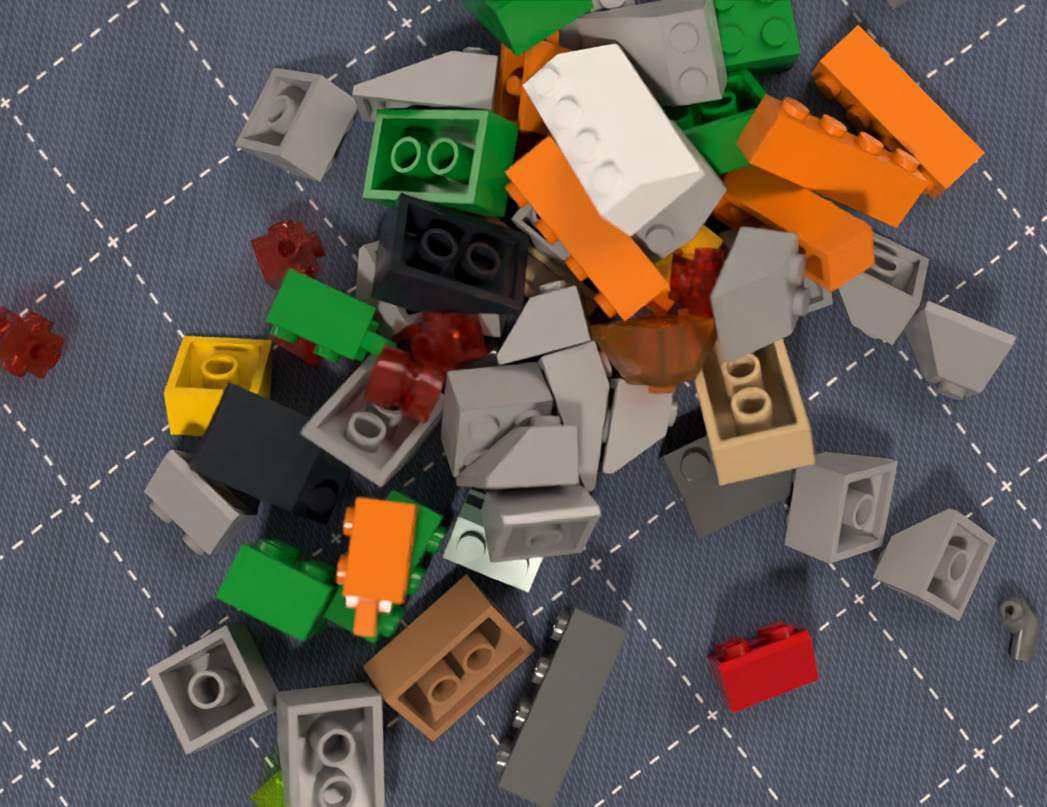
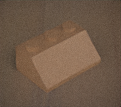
[363,574,535,742]

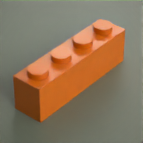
[811,25,985,200]
[736,94,929,228]
[504,135,669,321]
[711,166,875,292]

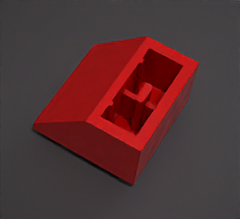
[706,620,819,713]

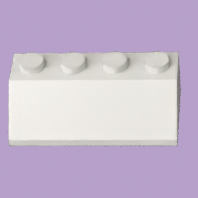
[523,44,705,236]

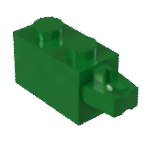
[263,269,397,364]

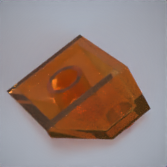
[590,314,718,394]

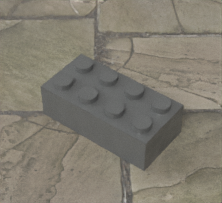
[493,603,628,807]

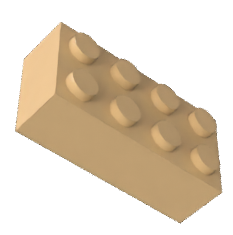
[677,302,815,485]

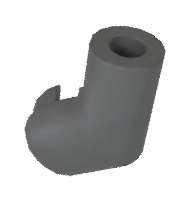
[998,596,1040,663]

